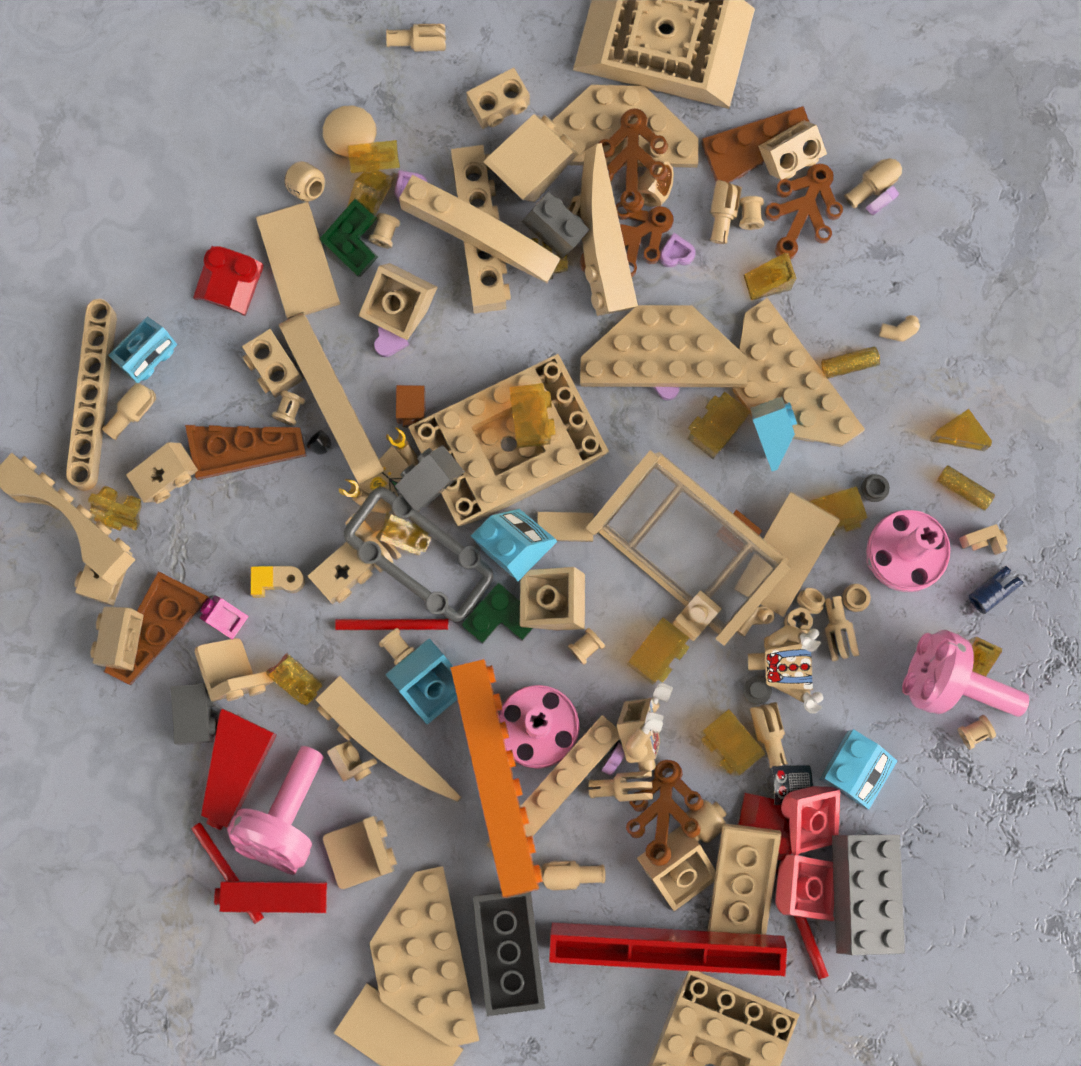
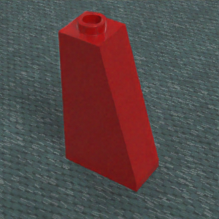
[201,708,277,831]
[214,881,327,913]

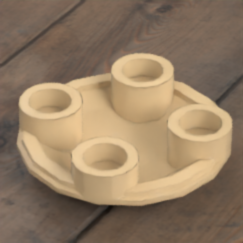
[323,105,376,159]

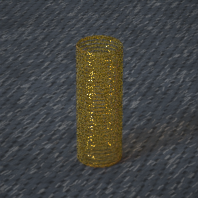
[821,346,880,379]
[937,465,995,511]

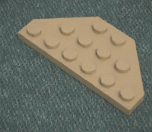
[552,85,698,168]
[732,298,865,447]
[580,305,747,387]
[370,866,479,1047]

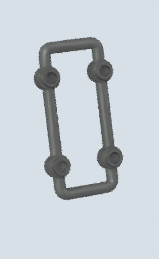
[344,487,493,622]

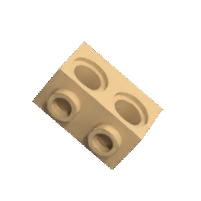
[466,68,530,129]
[759,120,827,180]
[242,329,303,398]

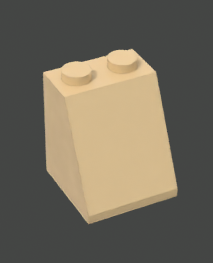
[484,114,578,202]

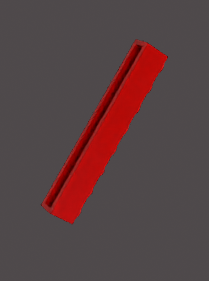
[549,922,787,977]

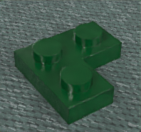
[320,198,378,277]
[461,582,534,644]

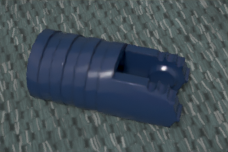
[968,566,1024,614]

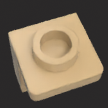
[959,524,1007,555]
[673,590,722,641]
[327,741,377,782]

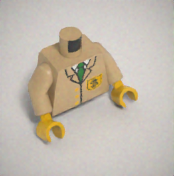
[339,427,420,514]

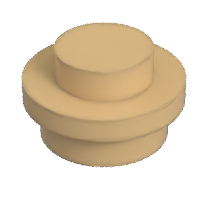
[842,584,871,612]
[797,588,825,614]

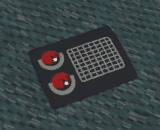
[772,765,813,805]

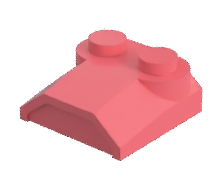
[781,786,840,855]
[776,855,834,921]

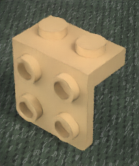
[194,638,275,702]
[323,816,397,889]

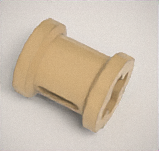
[739,196,764,230]
[368,213,400,249]
[272,390,305,426]
[784,607,813,629]
[379,628,415,665]
[567,628,605,665]
[958,715,996,750]

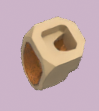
[634,162,674,207]

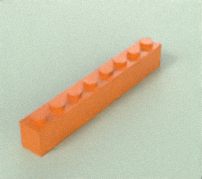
[450,659,543,898]

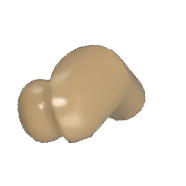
[879,315,920,342]
[737,606,775,637]

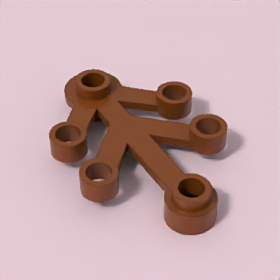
[598,108,668,213]
[765,163,843,261]
[580,202,674,277]
[626,760,704,866]

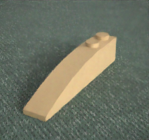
[580,143,638,316]
[399,175,560,283]
[316,676,462,802]

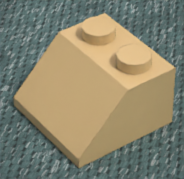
[359,263,438,340]
[520,567,585,631]
[91,607,144,671]
[637,826,716,911]

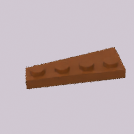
[701,106,810,183]
[185,425,307,480]
[104,571,210,685]

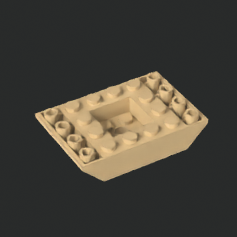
[573,0,755,109]
[408,354,609,527]
[648,971,800,1066]

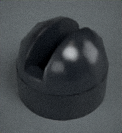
[307,430,331,455]

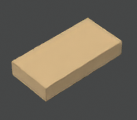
[538,512,594,542]

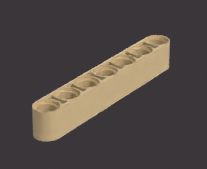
[66,299,117,491]
[278,312,384,484]

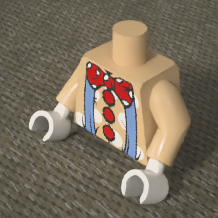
[748,625,823,714]
[617,683,673,771]

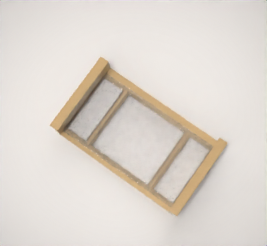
[586,450,791,646]

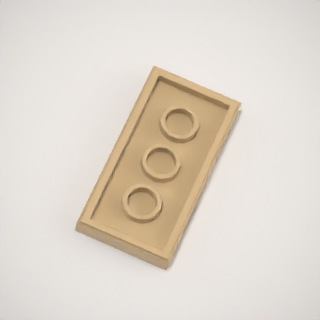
[256,202,341,319]
[734,491,840,617]
[707,823,781,935]
[334,982,464,1066]

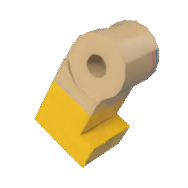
[251,566,305,598]

